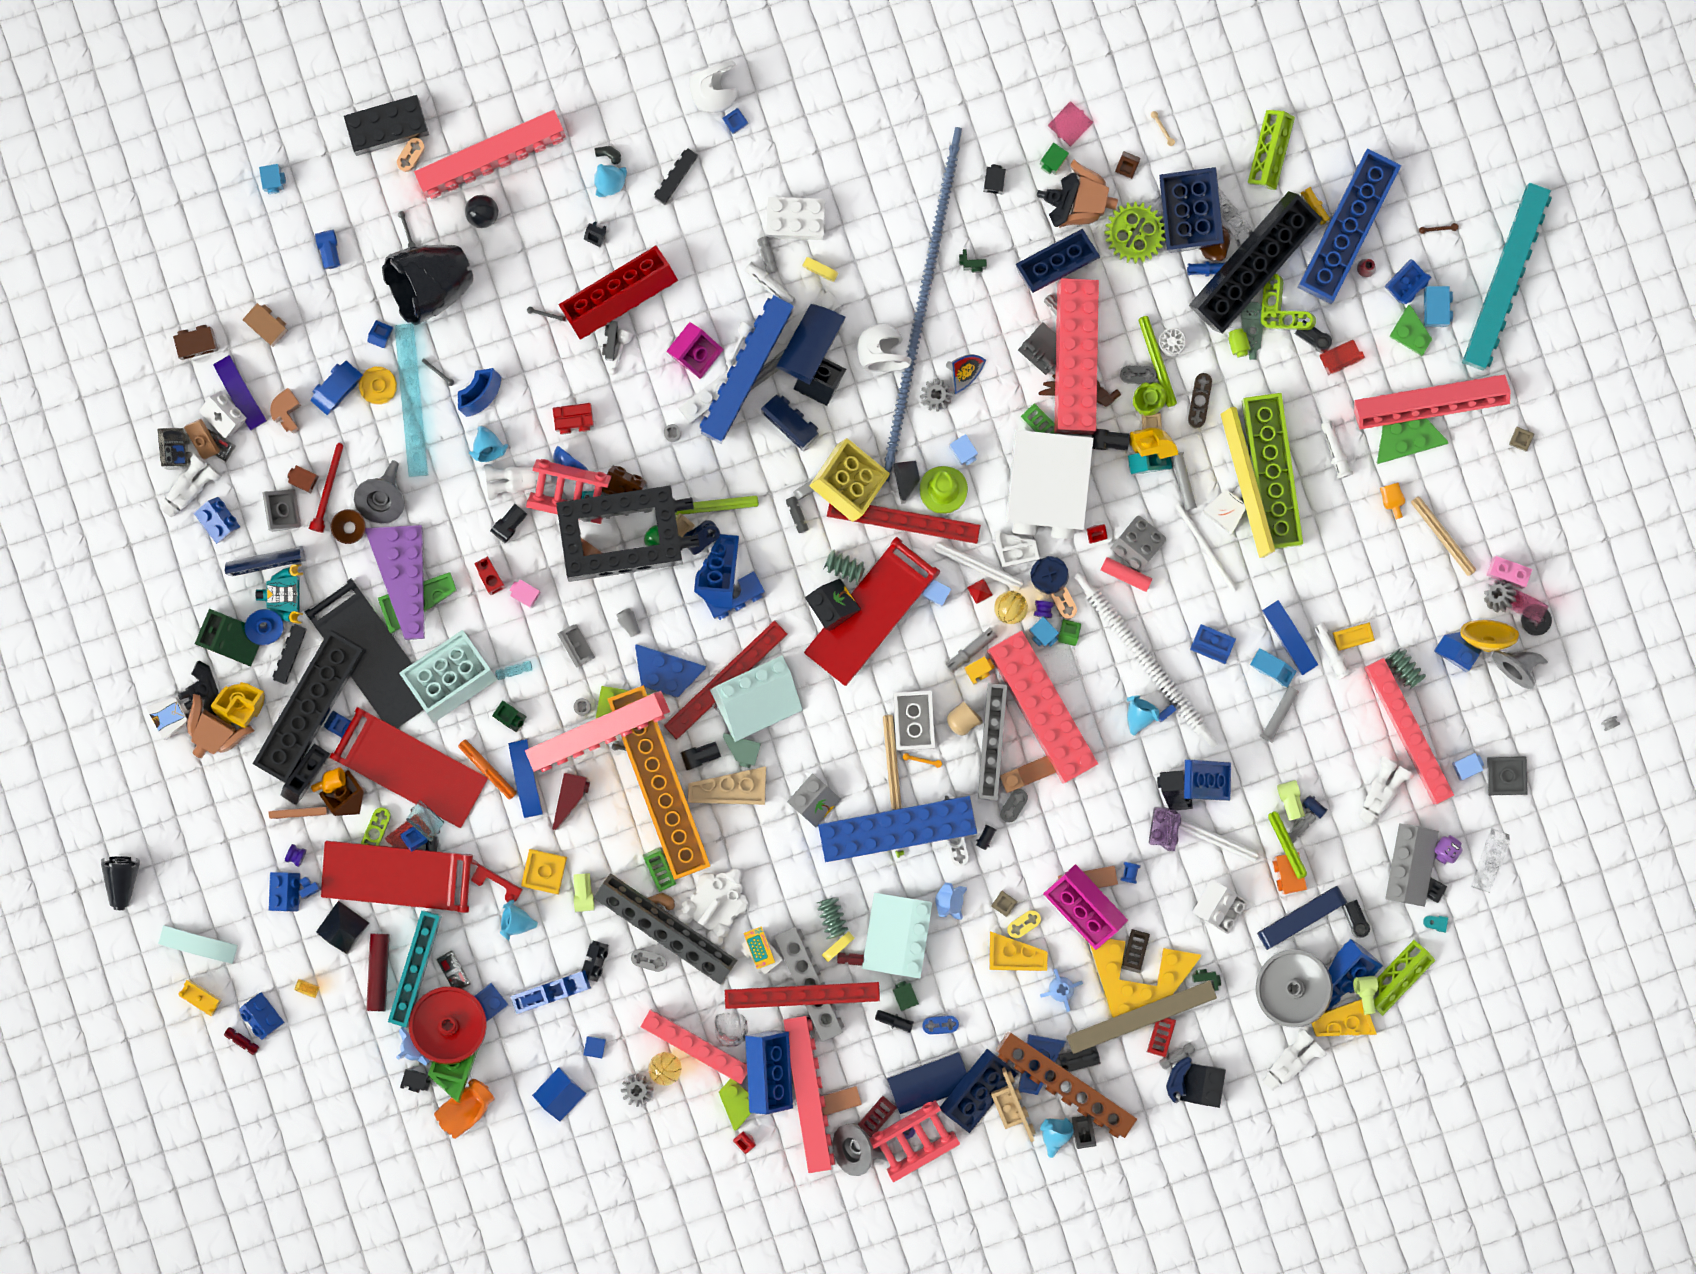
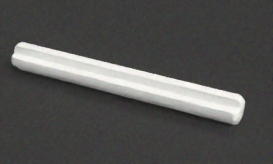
[935,542,1023,590]
[1169,815,1259,861]

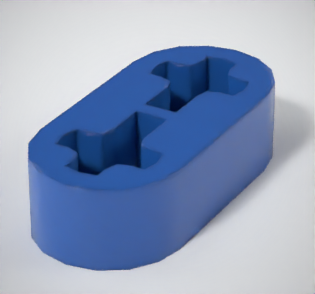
[922,1015,959,1035]

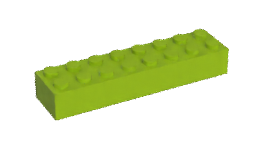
[1241,393,1303,550]

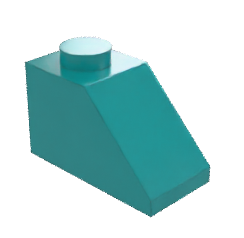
[1128,453,1173,474]

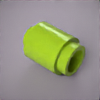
[1228,328,1251,358]

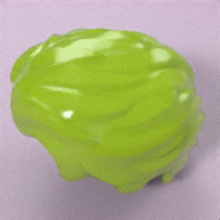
[1132,382,1166,416]

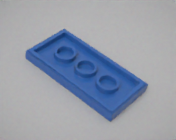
[1184,760,1231,801]

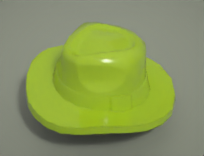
[919,466,968,514]

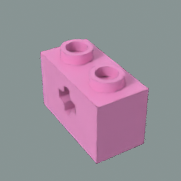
[1486,556,1532,589]

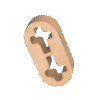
[397,138,425,172]
[1051,587,1077,619]

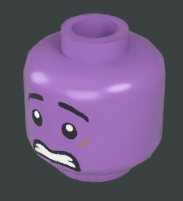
[1435,835,1463,865]

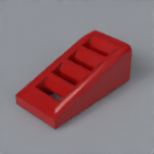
[1146,1018,1176,1058]

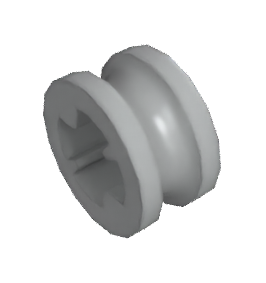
[664,424,681,442]
[573,698,591,716]
[1601,716,1620,731]

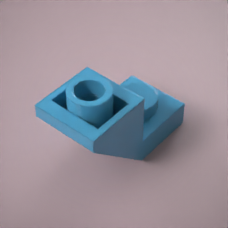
[1250,648,1297,688]

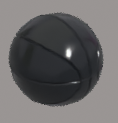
[465,195,499,228]

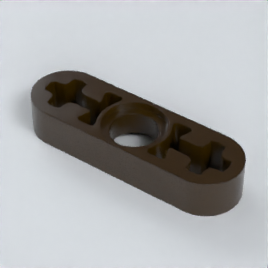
[1188,373,1212,428]

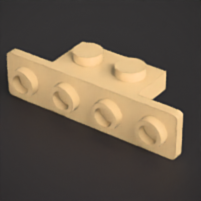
[991,1067,1036,1142]

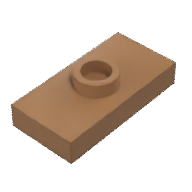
[184,419,220,460]

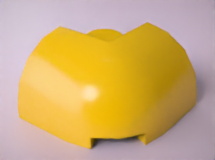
[1129,428,1178,459]
[211,682,265,729]

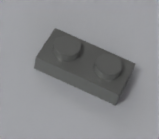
[602,321,618,361]

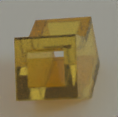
[294,979,320,998]

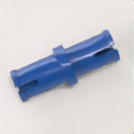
[1187,261,1226,277]

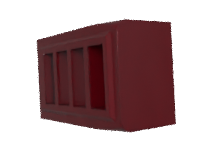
[857,1095,897,1137]

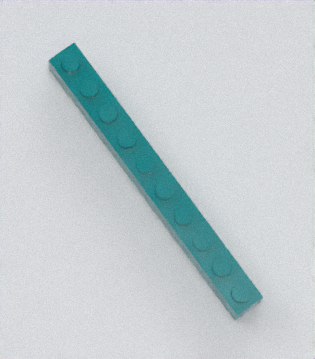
[1462,182,1552,371]

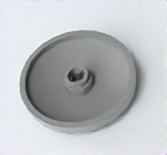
[1256,950,1333,1028]

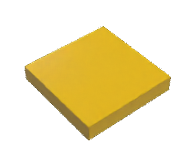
[521,849,567,895]

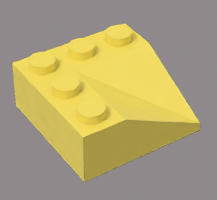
[809,438,890,522]

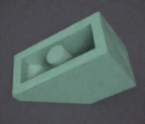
[723,733,761,769]

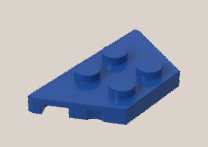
[635,644,706,698]

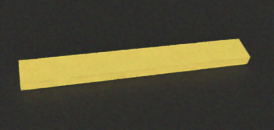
[1220,407,1275,558]

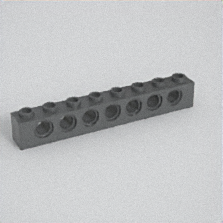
[594,873,738,985]

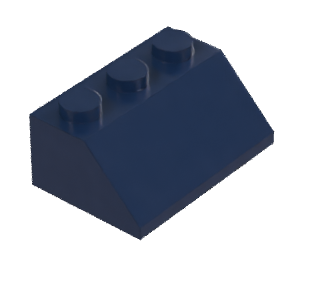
[761,394,819,452]

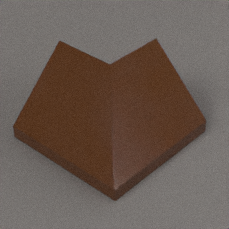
[319,770,367,816]

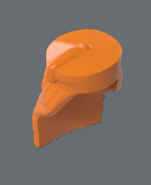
[434,1079,495,1139]

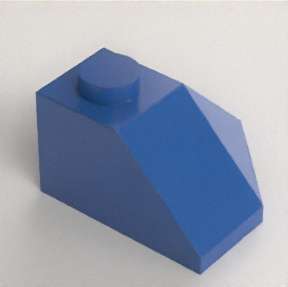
[1434,632,1482,672]

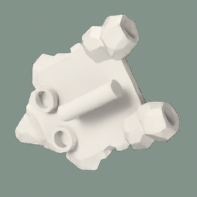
[675,869,748,946]

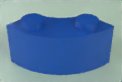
[310,360,363,415]
[458,368,501,417]

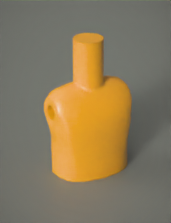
[1380,482,1405,519]
[311,767,346,793]

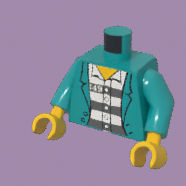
[255,564,303,624]

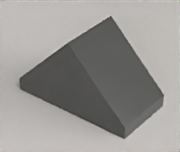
[1072,1115,1097,1149]

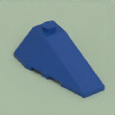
[694,534,739,608]
[1326,939,1383,1011]

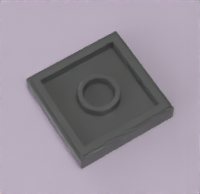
[1487,756,1528,796]

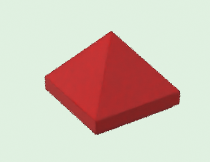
[1086,524,1108,544]
[967,578,993,604]
[733,1131,756,1154]

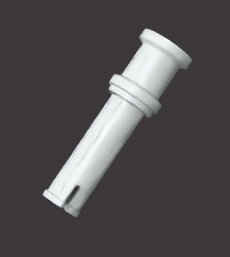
[1321,421,1353,480]
[1314,622,1353,680]

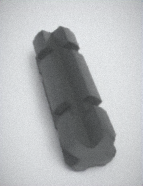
[786,496,809,534]

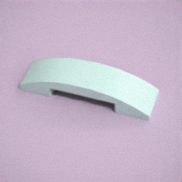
[158,925,238,964]

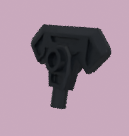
[1037,173,1080,227]
[178,660,219,716]

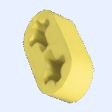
[802,257,839,282]
[1007,910,1041,938]
[822,931,855,962]

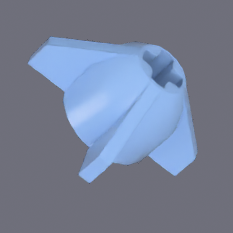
[935,882,967,920]
[1040,968,1083,1012]
[396,1027,430,1066]

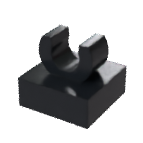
[583,221,607,247]
[1427,877,1447,903]

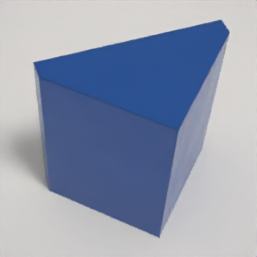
[532,1067,587,1122]

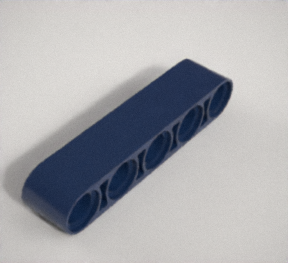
[1257,885,1347,950]

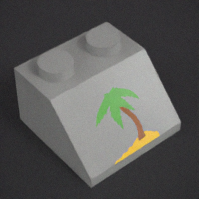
[787,773,841,828]

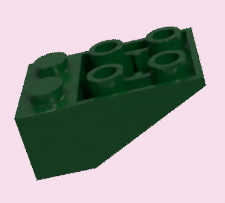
[195,608,260,667]

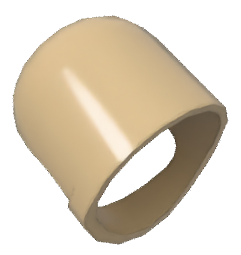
[947,701,983,736]

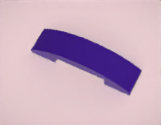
[213,355,267,430]

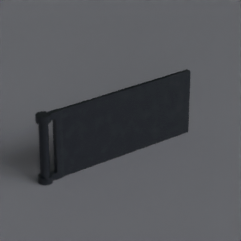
[304,578,424,729]

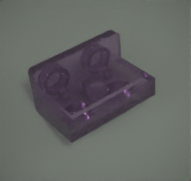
[1148,807,1181,851]

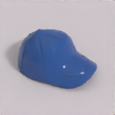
[553,446,588,470]

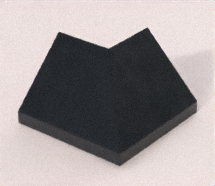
[893,461,920,504]
[316,900,370,954]

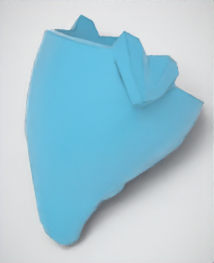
[594,164,627,197]
[469,426,508,462]
[1127,695,1160,736]
[500,899,538,941]
[1040,1118,1074,1158]

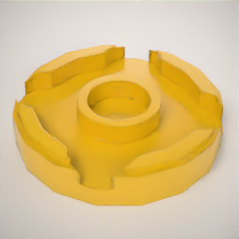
[359,366,397,405]

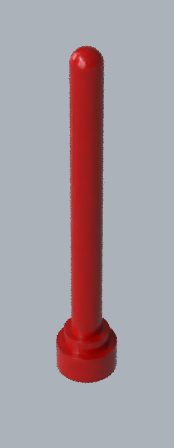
[309,443,343,533]

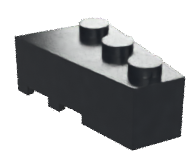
[1157,770,1193,811]

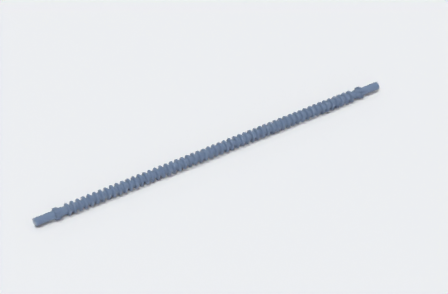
[884,127,962,482]

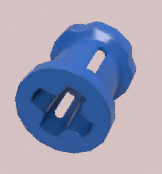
[1120,862,1141,884]

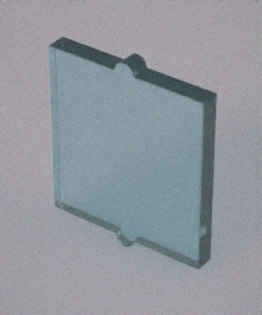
[406,800,444,842]

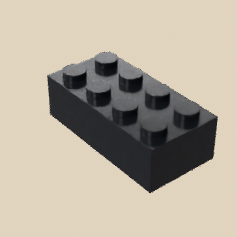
[344,95,430,156]

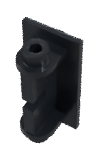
[582,940,609,982]
[1059,1046,1101,1072]

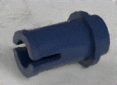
[1302,795,1328,819]

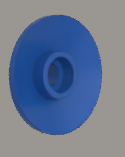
[245,609,283,645]

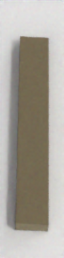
[1066,981,1217,1054]

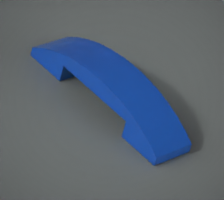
[508,739,543,818]

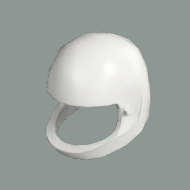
[689,60,737,113]
[857,324,912,372]

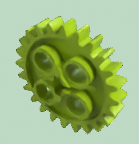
[1104,201,1166,264]

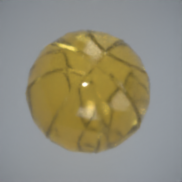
[994,591,1028,624]
[648,1052,682,1086]

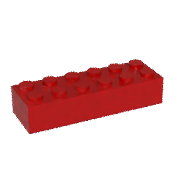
[558,245,678,340]

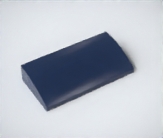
[1015,228,1100,293]
[776,304,846,385]
[224,546,306,577]
[940,1049,1018,1133]
[887,1052,967,1114]

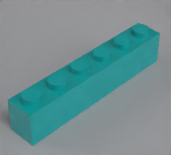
[388,910,442,1028]

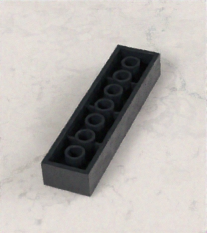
[1188,191,1322,334]
[252,630,366,783]

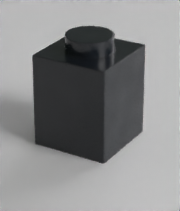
[983,164,1006,195]

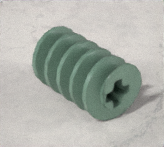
[823,549,865,586]
[1385,648,1426,690]
[817,897,849,940]

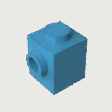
[259,164,286,194]
[1029,617,1059,647]

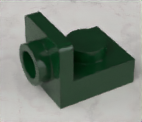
[492,700,527,732]

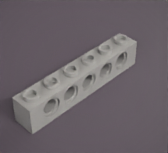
[978,683,1007,801]
[774,927,845,1042]

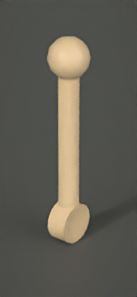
[1151,111,1175,146]

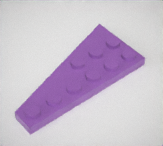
[365,525,425,640]

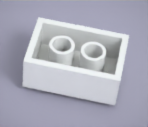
[766,197,825,240]
[893,690,935,751]

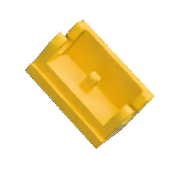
[178,980,222,1017]

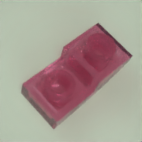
[1508,589,1549,623]

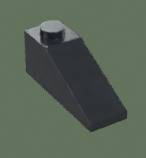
[280,743,330,806]

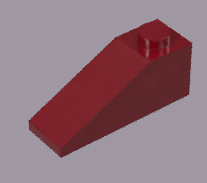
[552,773,590,830]

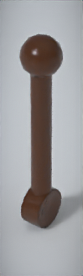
[1419,223,1459,234]

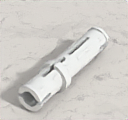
[744,261,795,304]

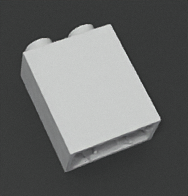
[1006,430,1093,539]

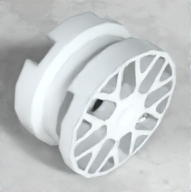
[1158,328,1185,356]

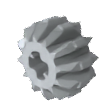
[920,379,953,412]
[1483,580,1517,613]
[620,1074,654,1107]

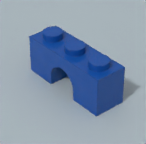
[704,571,765,620]

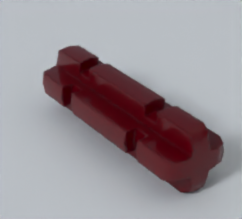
[837,952,864,966]
[224,1027,259,1055]

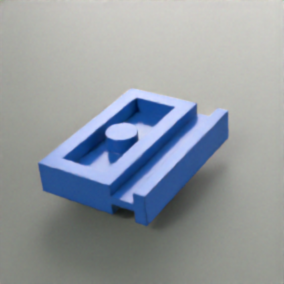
[1190,624,1236,664]
[474,983,509,1022]

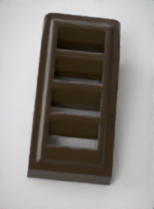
[1121,929,1150,973]

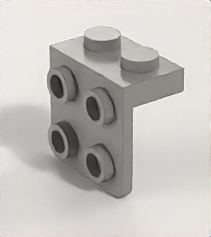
[1110,515,1166,572]

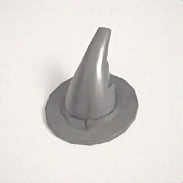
[354,460,405,524]
[1492,650,1548,689]
[832,1124,895,1176]

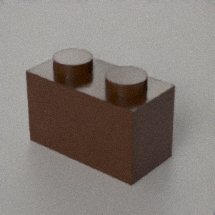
[173,325,218,360]

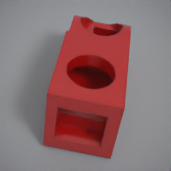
[474,556,506,596]

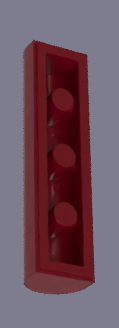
[366,933,390,1012]

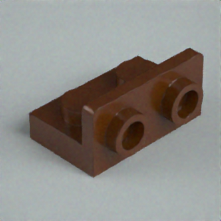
[602,465,647,495]

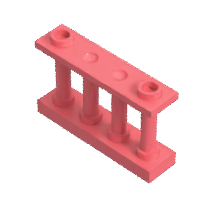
[526,459,611,524]
[869,1100,960,1183]

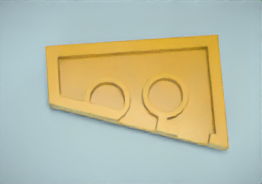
[989,931,1048,971]
[1311,998,1377,1037]

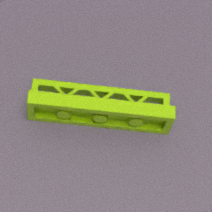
[1247,110,1295,190]
[1374,940,1436,1016]

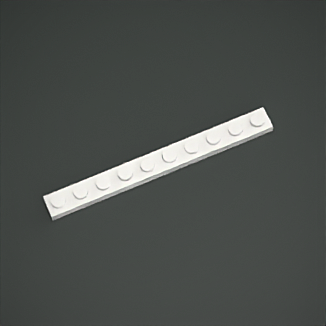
[678,291,840,424]

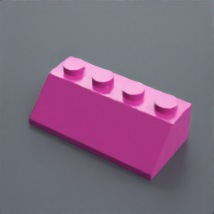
[1043,864,1128,950]

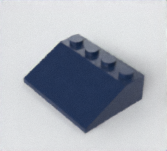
[1159,167,1224,253]

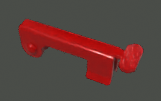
[471,859,523,902]

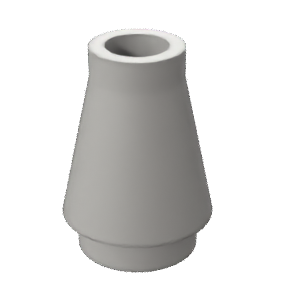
[616,608,641,637]

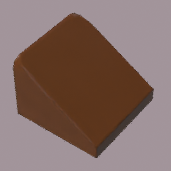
[1115,151,1141,179]

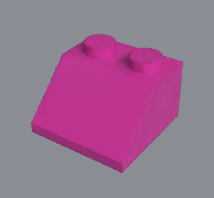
[666,322,724,379]

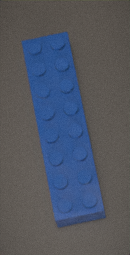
[1297,148,1401,304]
[700,295,794,445]
[818,796,977,863]

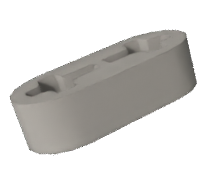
[793,480,814,500]
[631,949,667,972]

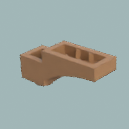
[999,756,1056,794]

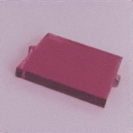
[1048,101,1093,147]

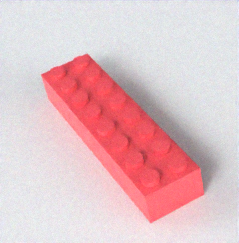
[414,110,566,199]
[1054,278,1099,435]
[987,630,1098,784]

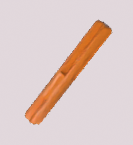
[458,739,517,800]

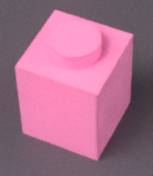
[509,579,541,608]

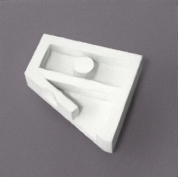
[994,531,1040,568]

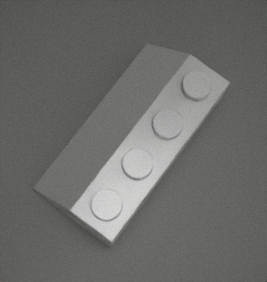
[1385,823,1439,907]

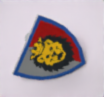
[946,354,986,394]

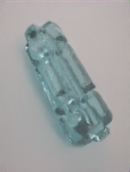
[495,661,533,680]

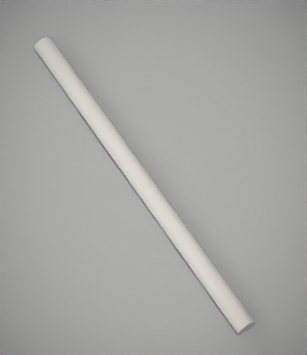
[1175,503,1237,592]

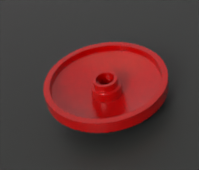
[409,987,487,1064]

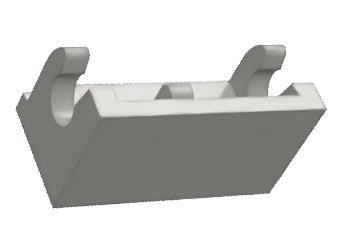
[557,624,595,668]

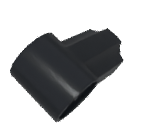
[1294,320,1332,353]
[1091,429,1129,450]
[490,504,528,543]
[680,741,721,771]
[1341,899,1370,938]

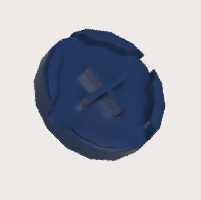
[1030,556,1069,594]

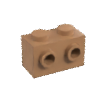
[242,303,288,347]

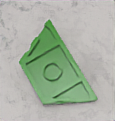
[1376,418,1449,465]
[428,1049,479,1103]

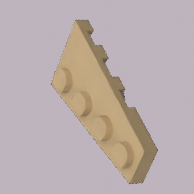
[688,766,766,805]

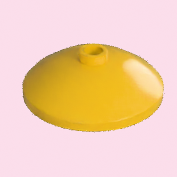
[1460,620,1519,652]

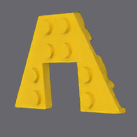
[1090,939,1201,1018]

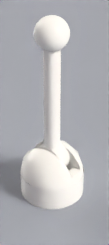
[726,322,755,367]
[609,329,633,375]

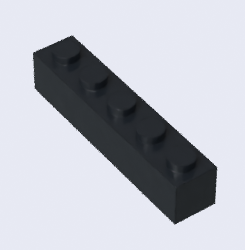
[654,148,698,205]
[272,624,307,685]

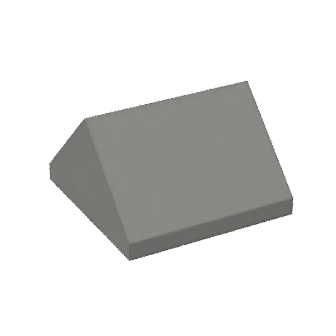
[262,489,301,532]

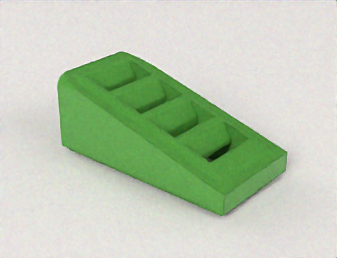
[1020,403,1058,434]
[642,847,676,892]

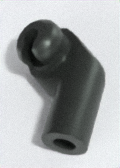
[595,146,621,164]

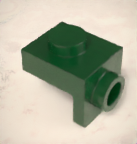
[959,249,987,273]
[1191,969,1221,991]

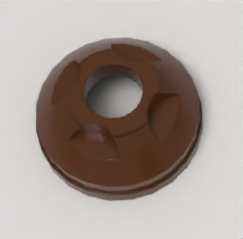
[331,509,366,544]

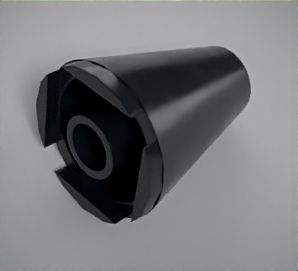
[101,856,140,911]

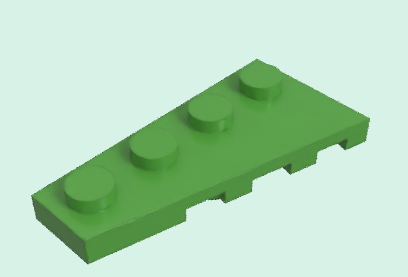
[378,572,457,634]

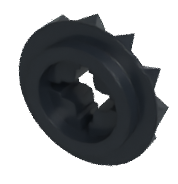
[1521,605,1552,636]

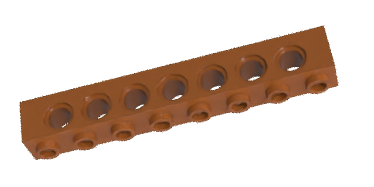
[995,1032,1137,1138]

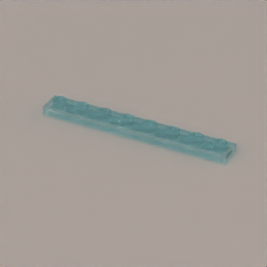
[394,323,428,477]

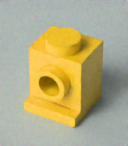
[964,656,995,685]

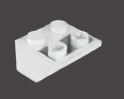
[1192,880,1248,934]

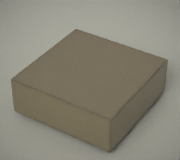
[1509,427,1534,452]
[991,891,1018,917]

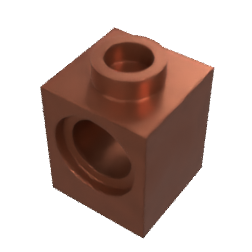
[287,465,319,494]

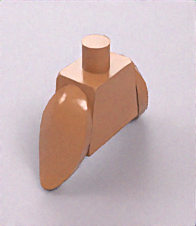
[1059,159,1118,228]
[187,694,255,759]

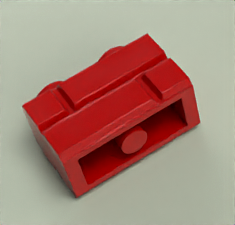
[552,403,594,435]

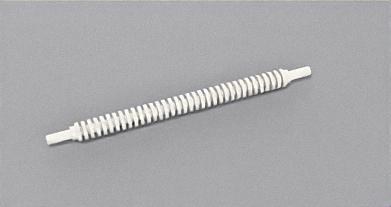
[1074,572,1218,749]

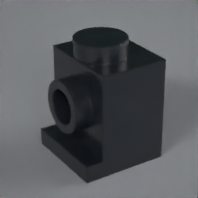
[400,1068,431,1093]

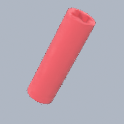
[1100,557,1153,592]

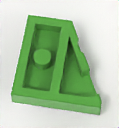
[1389,305,1432,356]

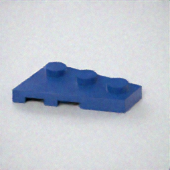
[1018,1034,1066,1095]

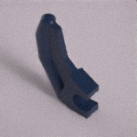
[1166,1057,1192,1103]

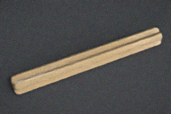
[1411,496,1476,576]
[883,715,902,810]

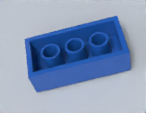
[745,1030,793,1115]

